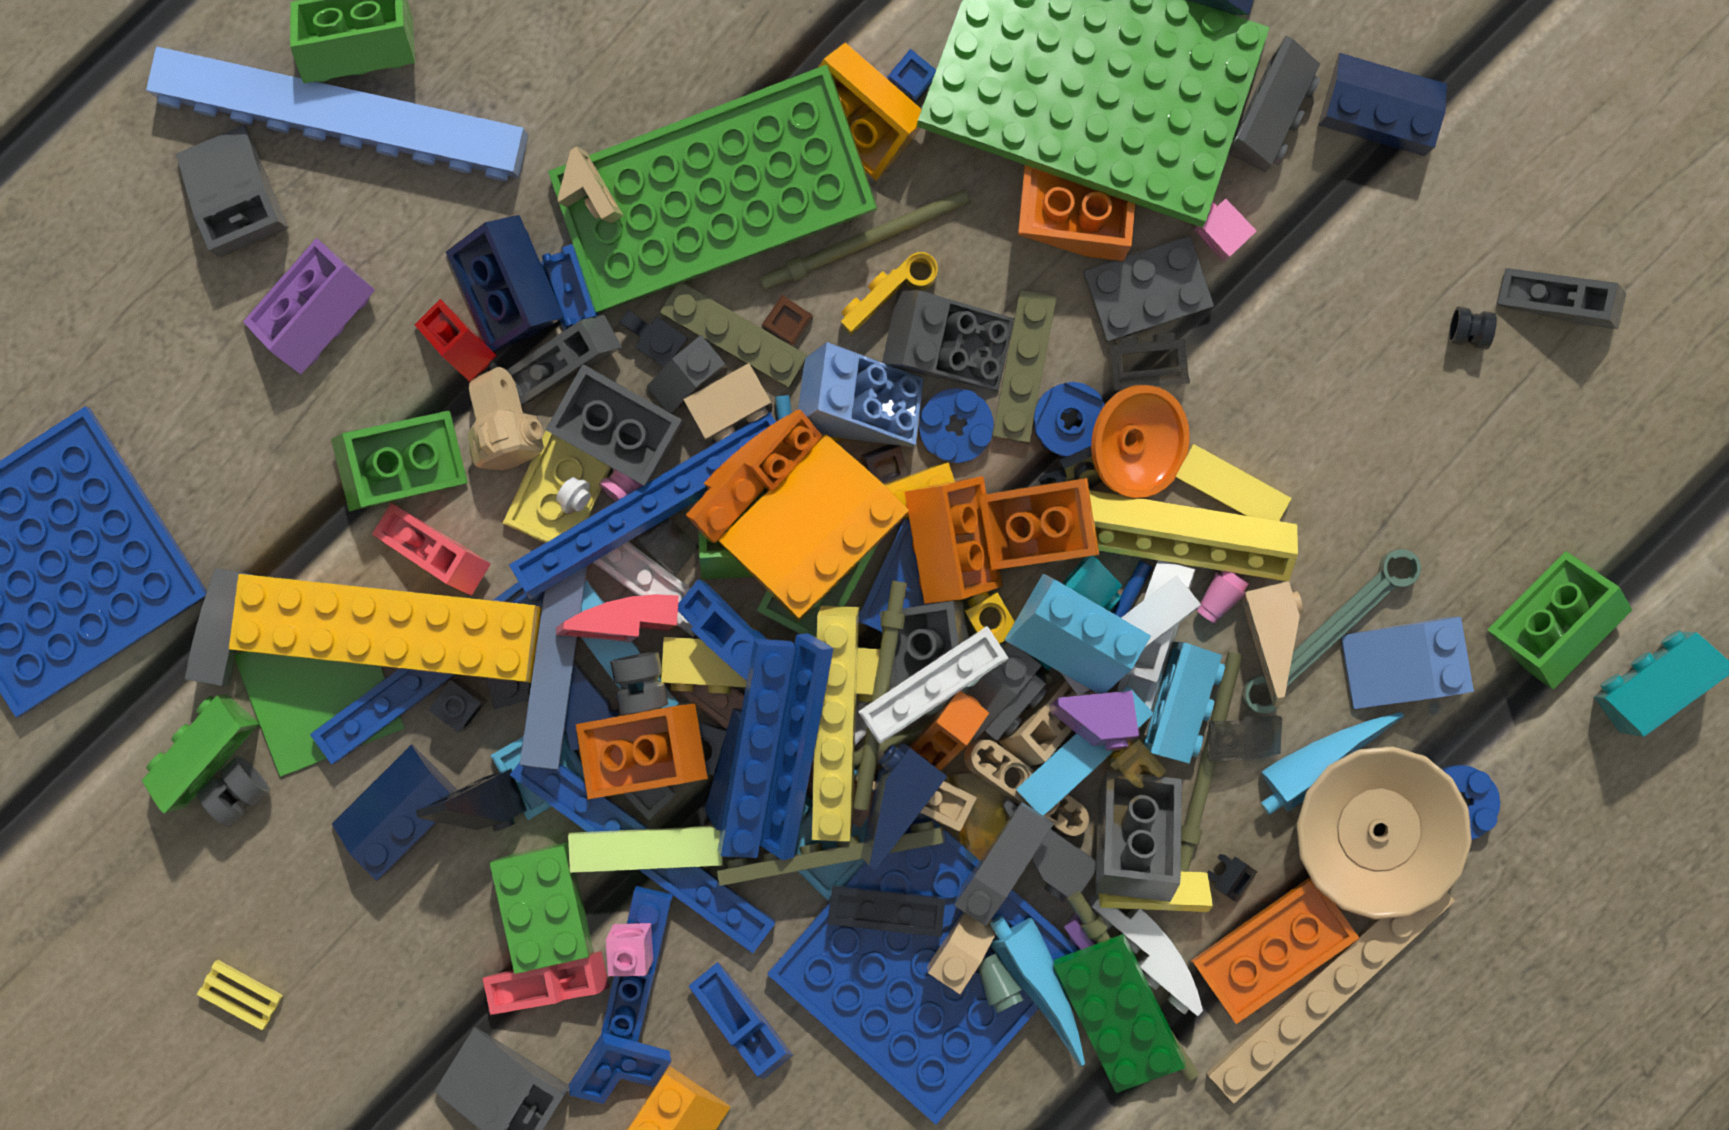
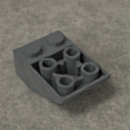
[176,125,289,257]
[882,290,1014,391]
[434,1027,569,1130]

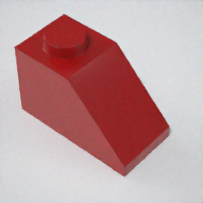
[414,299,497,382]

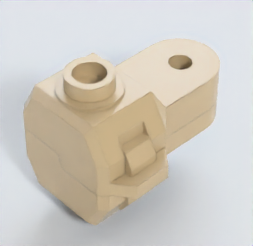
[467,367,544,471]

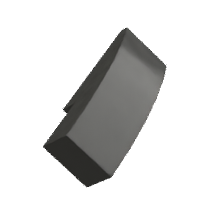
[185,568,253,686]

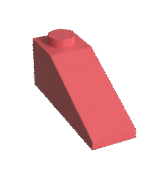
[372,503,491,596]

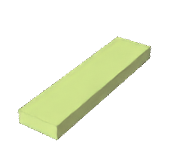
[568,826,722,873]

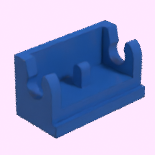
[541,244,599,331]

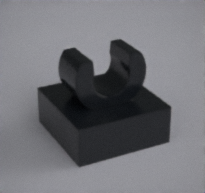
[1207,854,1257,903]

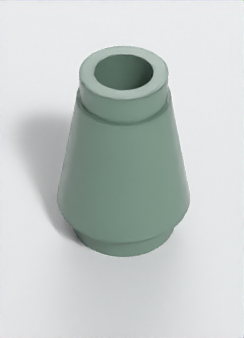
[978,954,1023,1014]

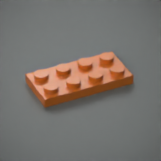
[1191,877,1359,1024]

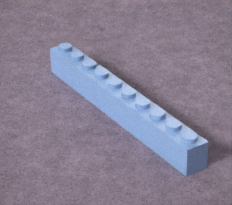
[146,46,528,181]

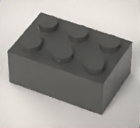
[1095,770,1182,902]

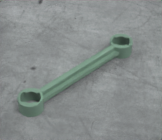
[1242,549,1421,714]

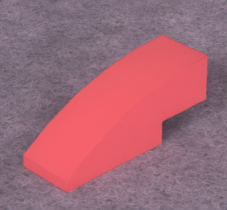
[556,594,679,642]
[482,951,609,1015]

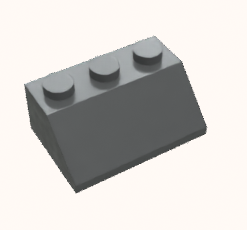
[1228,36,1321,172]
[545,364,685,486]

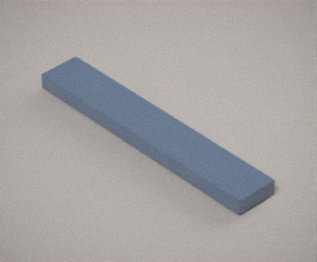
[520,565,588,771]

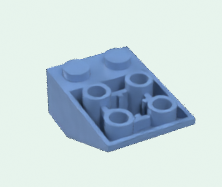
[798,342,923,447]

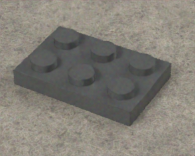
[1083,236,1214,343]

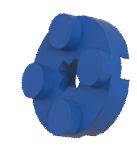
[1034,382,1105,457]
[919,388,994,464]
[1442,765,1500,840]

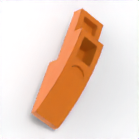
[686,410,822,543]

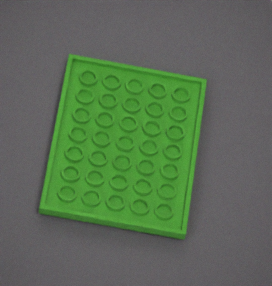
[916,0,1270,228]

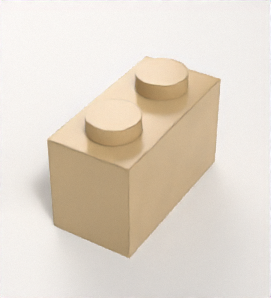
[683,363,773,443]

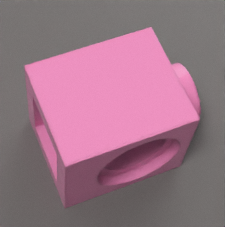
[1194,199,1257,262]
[606,923,653,976]

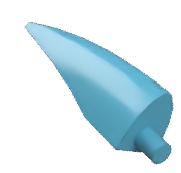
[1261,712,1404,815]
[989,916,1085,1066]

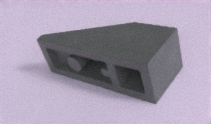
[1497,268,1626,330]
[506,315,622,406]
[964,641,1041,749]
[1001,796,1096,902]
[954,802,1053,926]

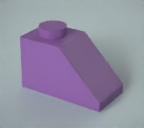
[1050,691,1139,751]

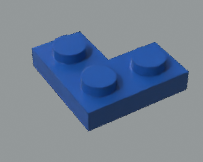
[569,1032,671,1104]

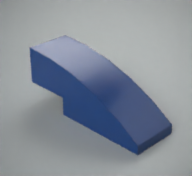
[689,962,794,1079]

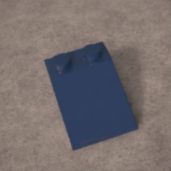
[861,742,947,871]

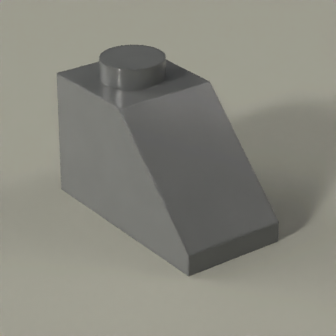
[647,335,728,414]

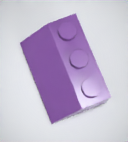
[243,238,375,374]

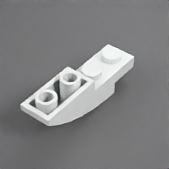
[1117,560,1196,711]
[1088,893,1203,1016]

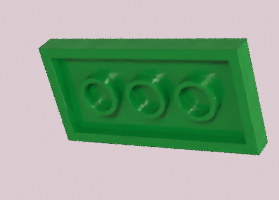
[1054,934,1186,1093]

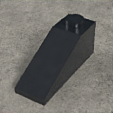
[416,769,527,832]

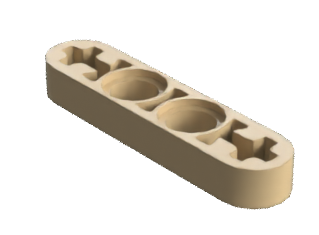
[964,740,1089,836]

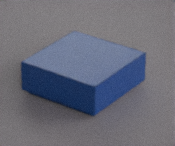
[887,48,936,103]

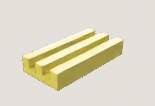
[196,960,284,1030]

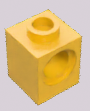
[964,592,1015,644]

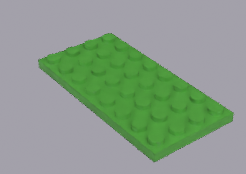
[548,65,878,313]

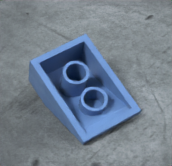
[1340,617,1474,709]

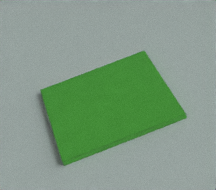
[235,652,405,777]

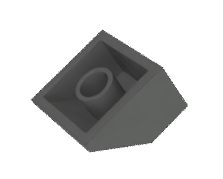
[879,601,968,688]

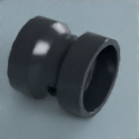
[1449,306,1497,350]

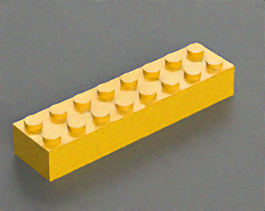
[229,574,542,683]

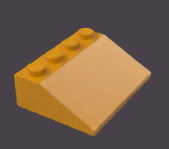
[718,434,909,622]

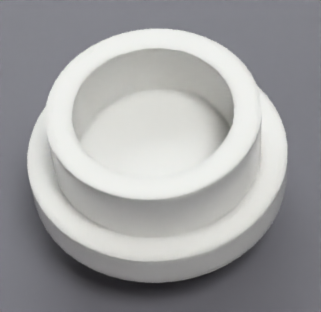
[556,477,591,514]

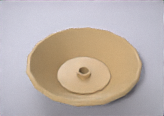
[1297,746,1472,920]

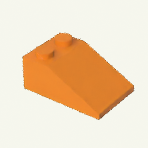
[1018,165,1135,261]
[979,478,1099,570]
[576,704,708,799]

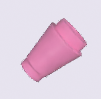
[1197,571,1249,624]

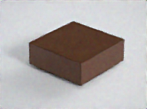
[761,295,813,346]

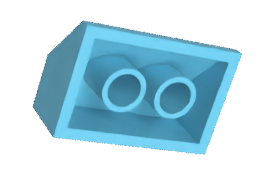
[1005,573,1151,694]
[1142,641,1225,764]

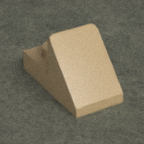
[558,146,624,223]

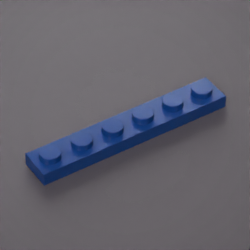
[760,633,834,860]
[717,639,795,858]

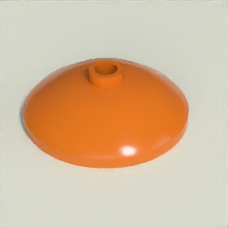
[1091,385,1190,498]

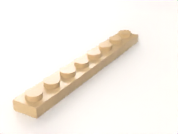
[1207,892,1455,1104]

